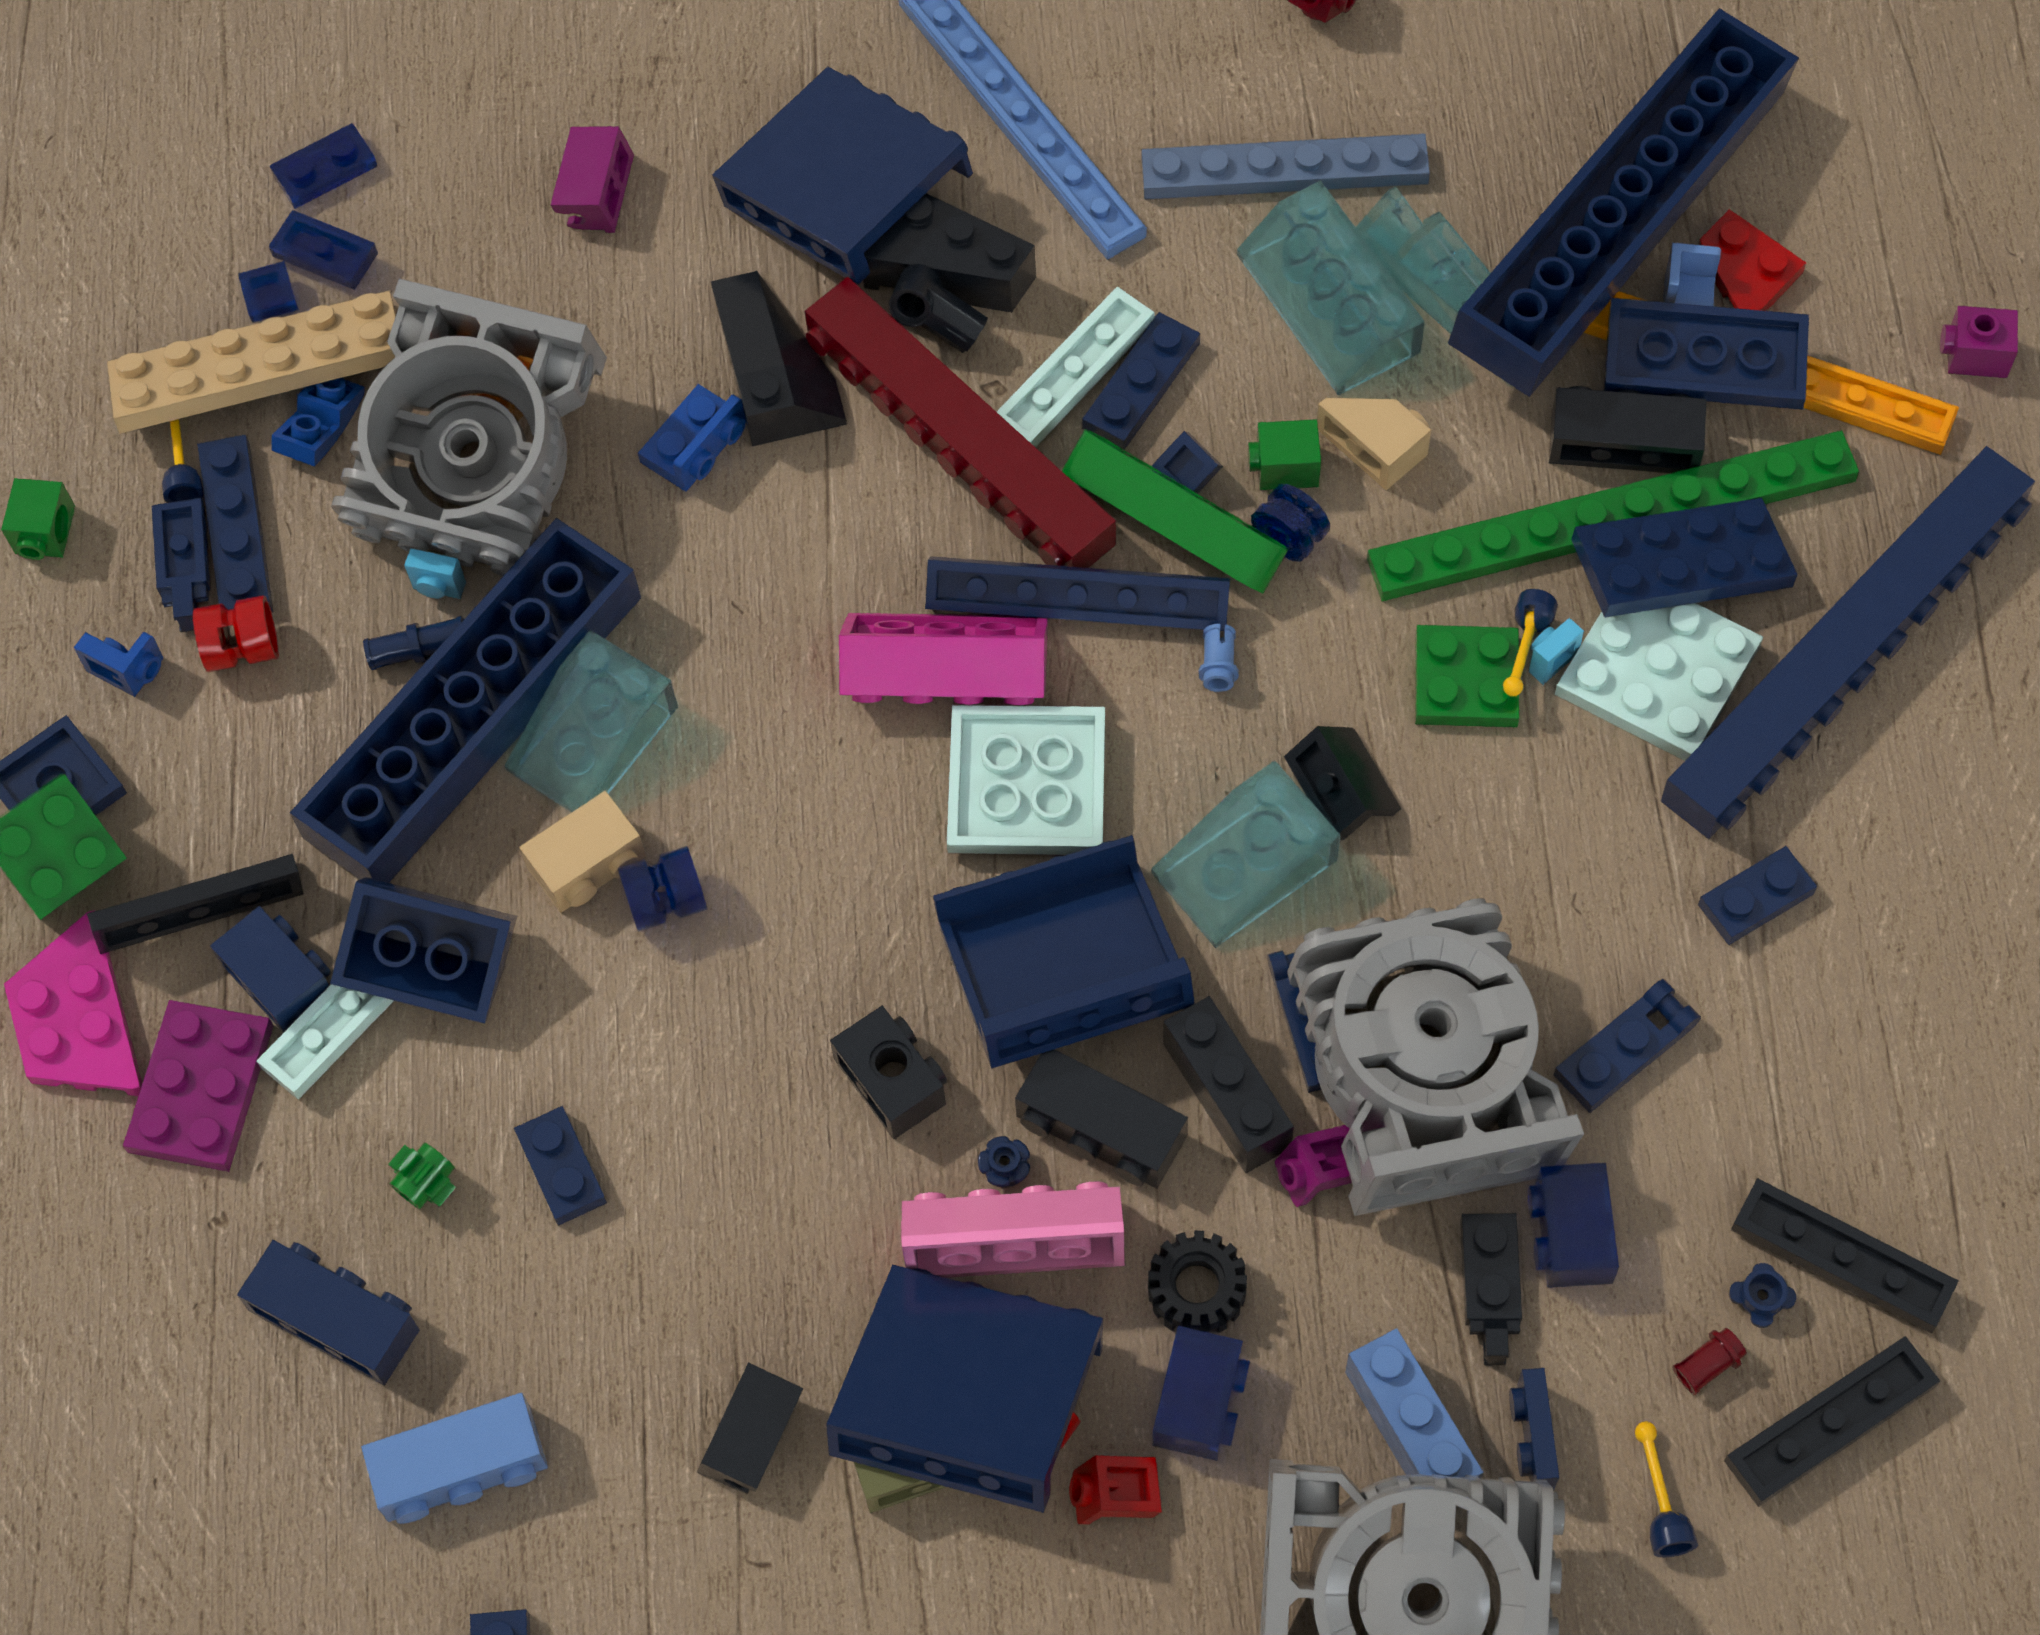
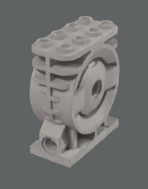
[331,278,607,576]
[1287,898,1584,1216]
[1260,1459,1565,1635]

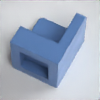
[1663,242,1721,306]

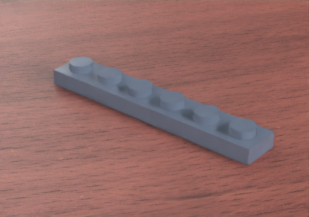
[1141,134,1430,199]

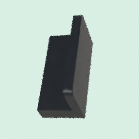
[1284,726,1401,840]

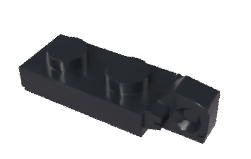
[1460,1213,1522,1365]

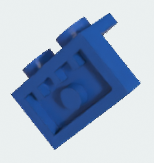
[638,384,746,492]

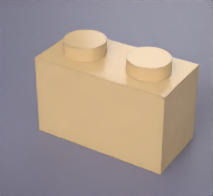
[519,790,646,913]

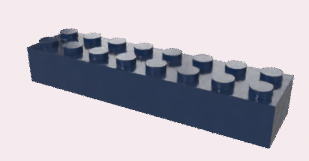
[290,518,641,883]

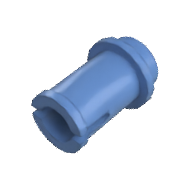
[1199,624,1239,692]

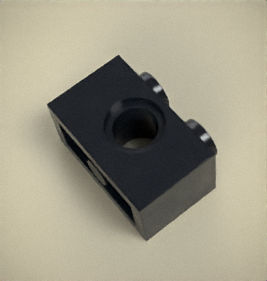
[830,1005,947,1140]

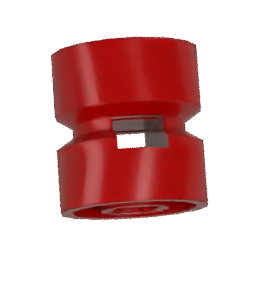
[193,595,279,673]

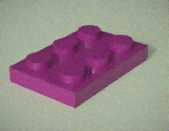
[123,1000,274,1172]

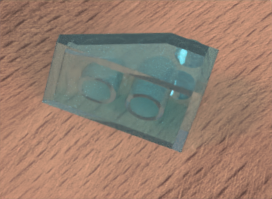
[505,630,678,812]
[1151,760,1340,948]

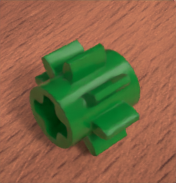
[388,1142,456,1210]

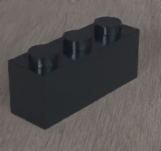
[1549,386,1706,473]
[1163,996,1294,1174]
[1015,1049,1188,1189]

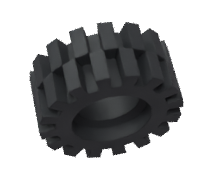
[1148,1230,1247,1338]

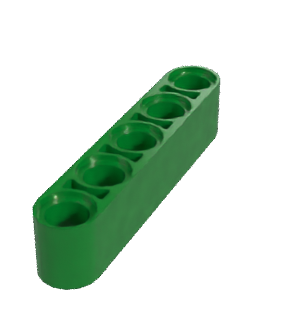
[1062,429,1289,593]

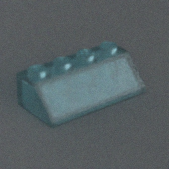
[1237,180,1425,396]

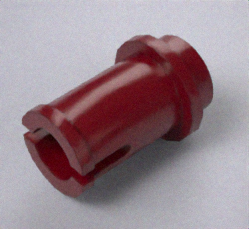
[1672,1328,1747,1395]

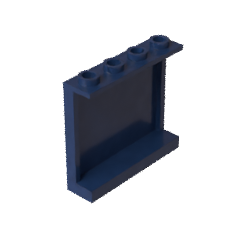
[712,66,973,285]
[933,835,1195,1069]
[826,1264,1103,1513]

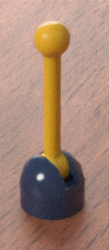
[162,419,203,503]
[1503,589,1558,697]
[1635,1421,1698,1558]

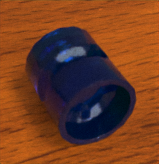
[618,846,708,932]

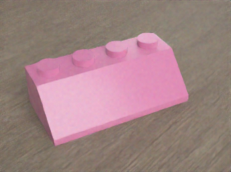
[901,1182,1125,1278]

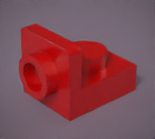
[1069,1455,1162,1525]

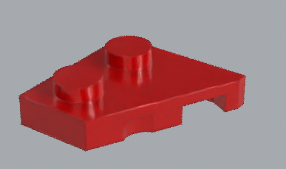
[1698,209,1806,311]

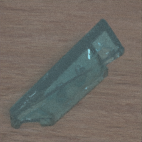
[1349,186,1513,387]

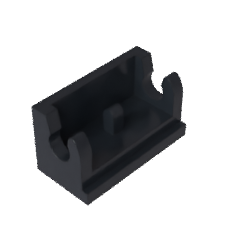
[697,1362,804,1494]

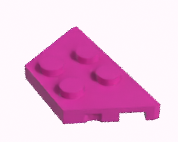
[4,910,142,1096]

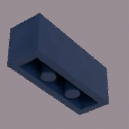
[237,1240,420,1386]

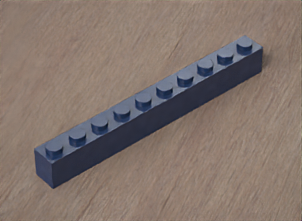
[1661,446,2035,839]

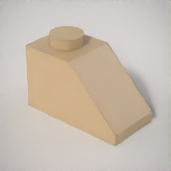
[1317,398,1431,490]

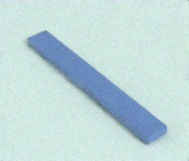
[898,0,1147,260]

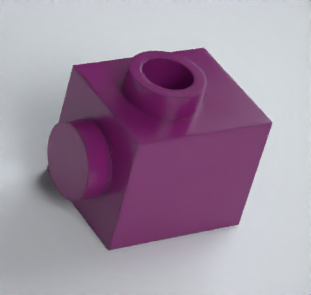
[1940,306,2018,378]

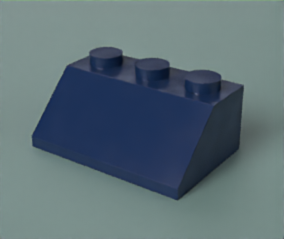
[330,877,517,1024]

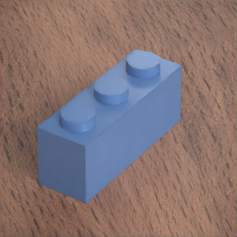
[1345,1328,1484,1479]
[361,1392,548,1524]

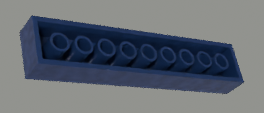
[1448,8,1799,397]

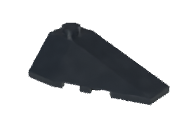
[710,271,847,447]

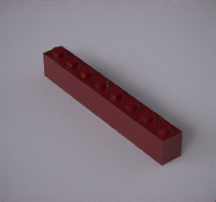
[804,277,1116,568]

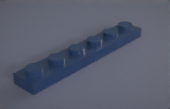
[925,556,1230,631]

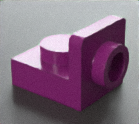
[1275,1125,1352,1207]

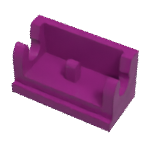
[550,126,634,233]

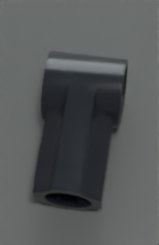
[889,264,988,353]

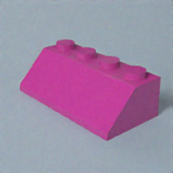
[839,613,1048,705]

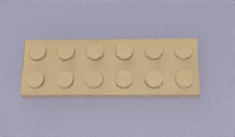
[107,290,396,434]

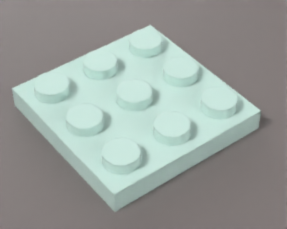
[1555,603,1763,761]
[947,705,1105,855]

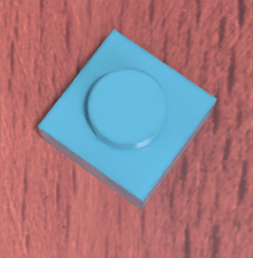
[404,548,466,599]
[1529,618,1584,685]

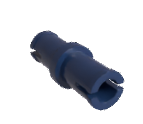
[363,616,464,671]

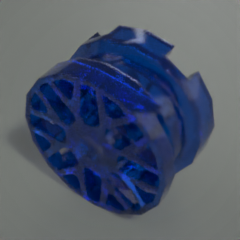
[1251,484,1330,562]

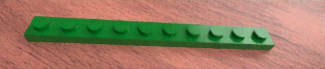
[1367,430,1859,602]

